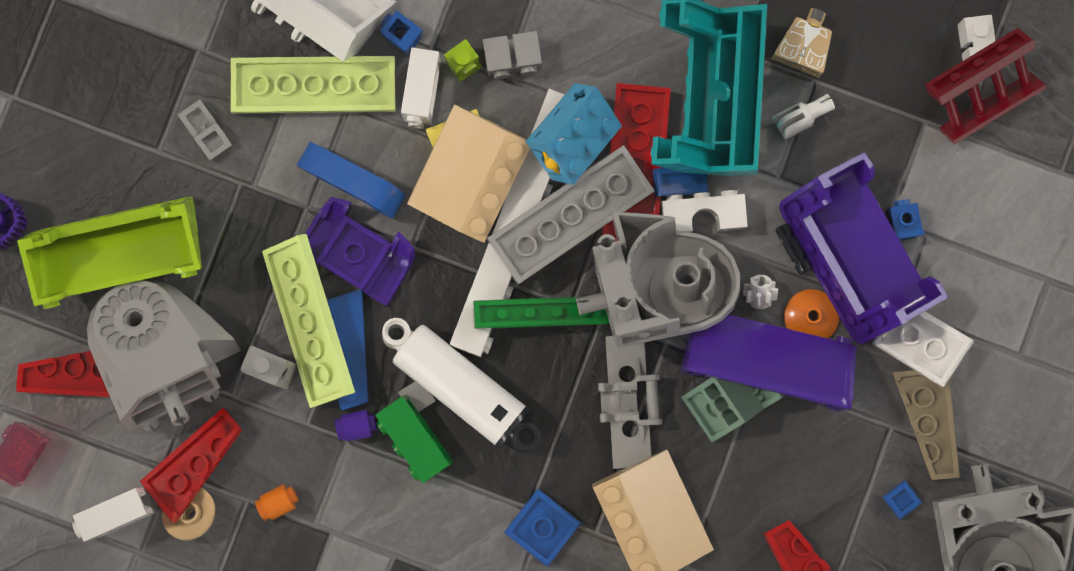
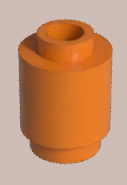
[255,484,299,521]

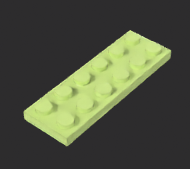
[231,56,396,114]
[262,234,355,408]

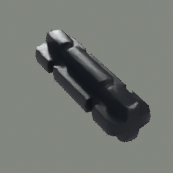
[775,223,812,275]

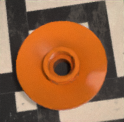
[784,289,839,338]

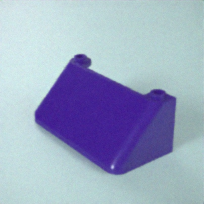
[779,152,948,344]
[680,315,857,411]

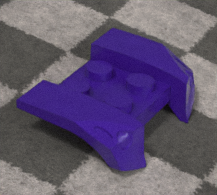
[305,197,415,307]

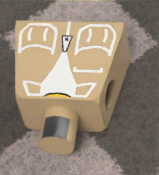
[771,8,832,78]

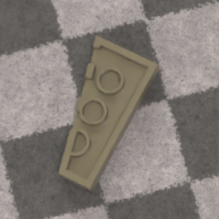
[892,370,960,480]

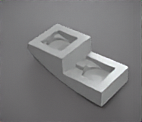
[177,99,232,160]

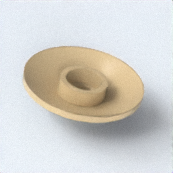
[162,488,215,540]

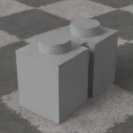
[483,31,542,79]

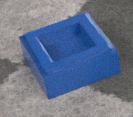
[882,480,922,519]

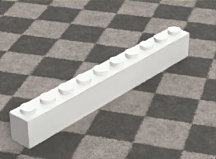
[449,89,564,358]

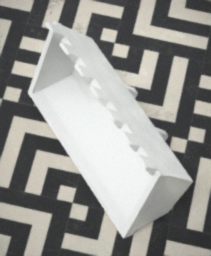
[251,0,397,62]

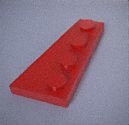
[16,351,110,397]
[139,408,243,524]
[763,520,832,571]

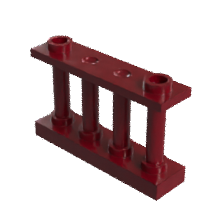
[925,28,1046,145]

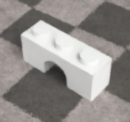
[661,190,748,233]

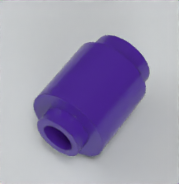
[335,410,377,442]

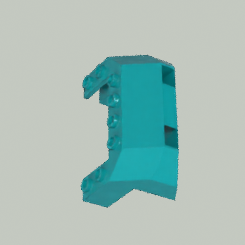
[651,0,767,176]

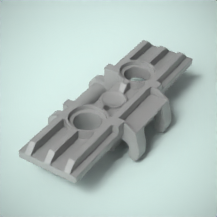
[598,336,662,469]

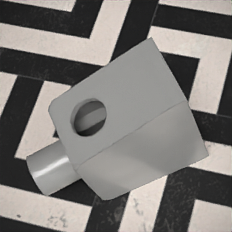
[239,345,297,390]

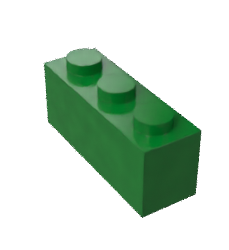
[375,394,454,484]

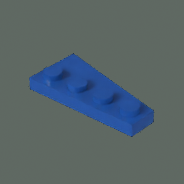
[327,290,369,411]

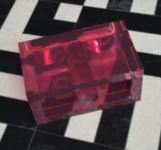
[0,422,50,487]

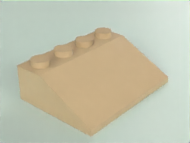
[407,104,530,243]
[592,449,714,571]

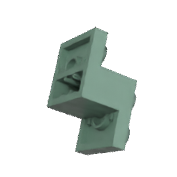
[681,377,785,442]

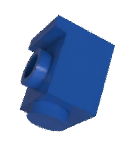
[380,10,424,56]
[887,199,924,241]

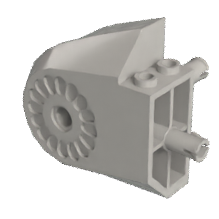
[576,212,740,348]
[87,278,241,432]
[932,463,1074,571]

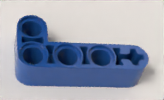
[296,142,406,219]

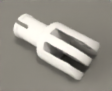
[771,94,835,140]

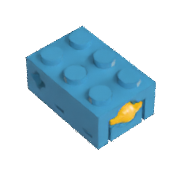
[525,83,622,185]

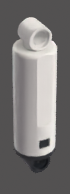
[382,318,540,453]

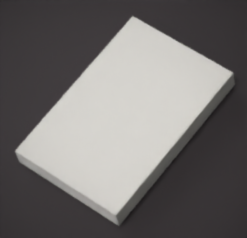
[872,311,974,388]

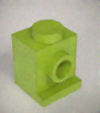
[444,39,483,83]

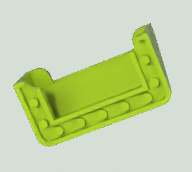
[17,196,202,309]

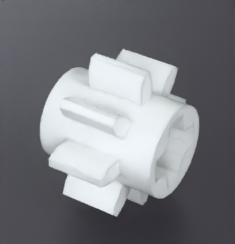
[743,275,778,309]

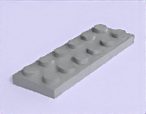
[487,145,654,284]

